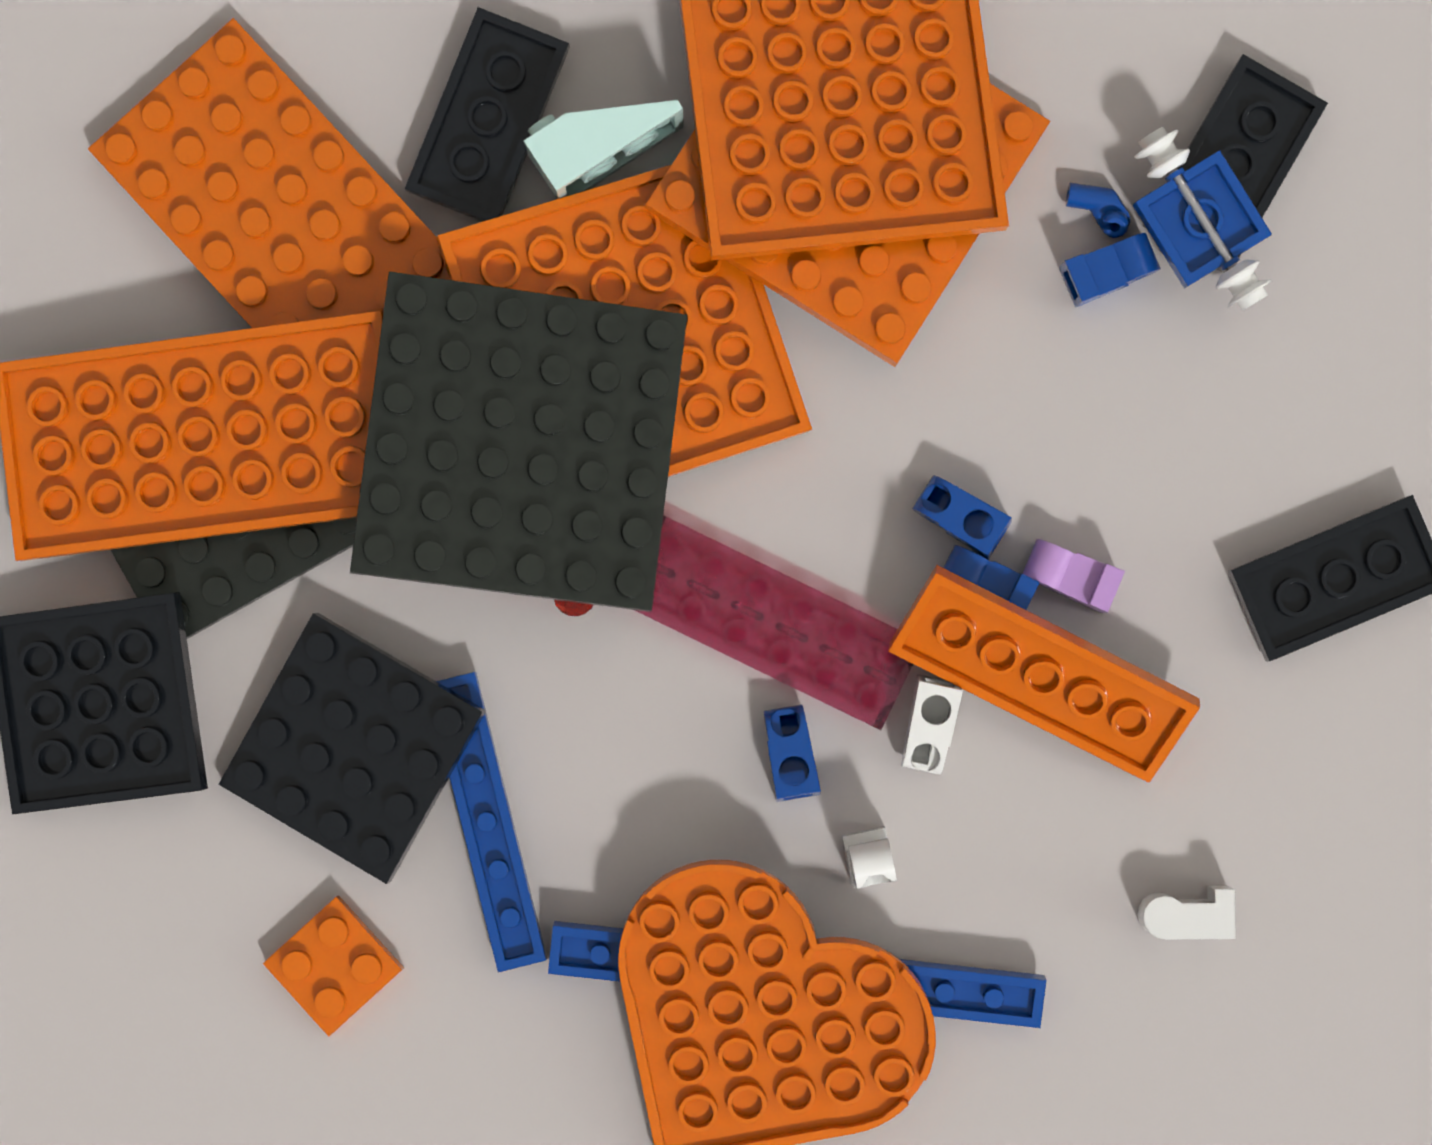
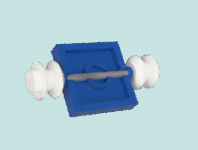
[1133,127,1272,311]

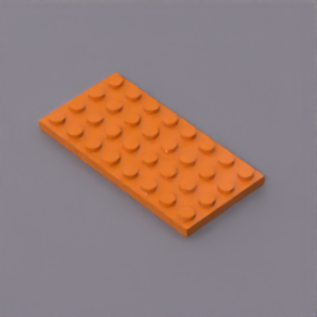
[88,18,450,328]
[0,311,383,561]

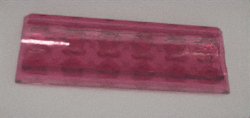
[634,515,913,730]

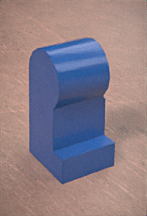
[1059,232,1161,308]
[912,475,1012,560]
[943,545,1040,610]
[763,704,821,802]

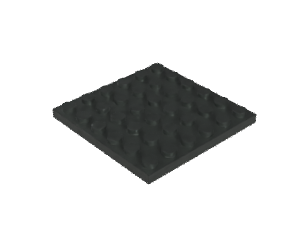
[350,271,687,612]

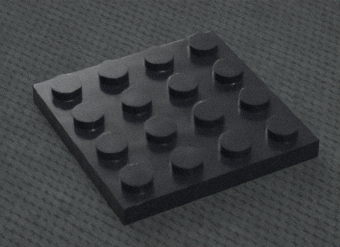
[0,592,208,815]
[218,613,486,884]

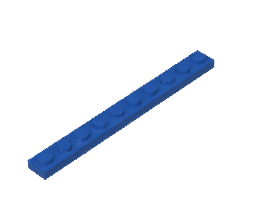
[548,921,1047,1028]

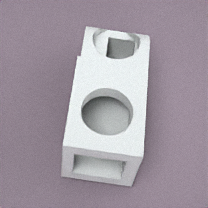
[901,675,963,775]
[842,827,897,889]
[1137,885,1236,940]

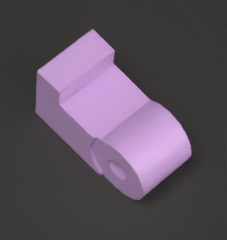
[1022,539,1125,613]

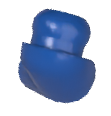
[1066,182,1130,238]

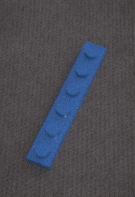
[436,672,547,973]

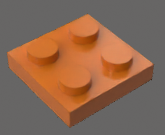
[263,895,404,1037]

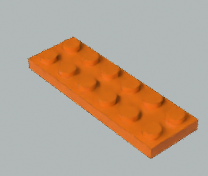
[888,565,1200,783]

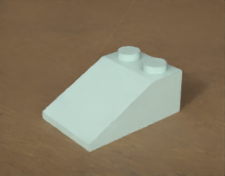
[523,100,684,199]

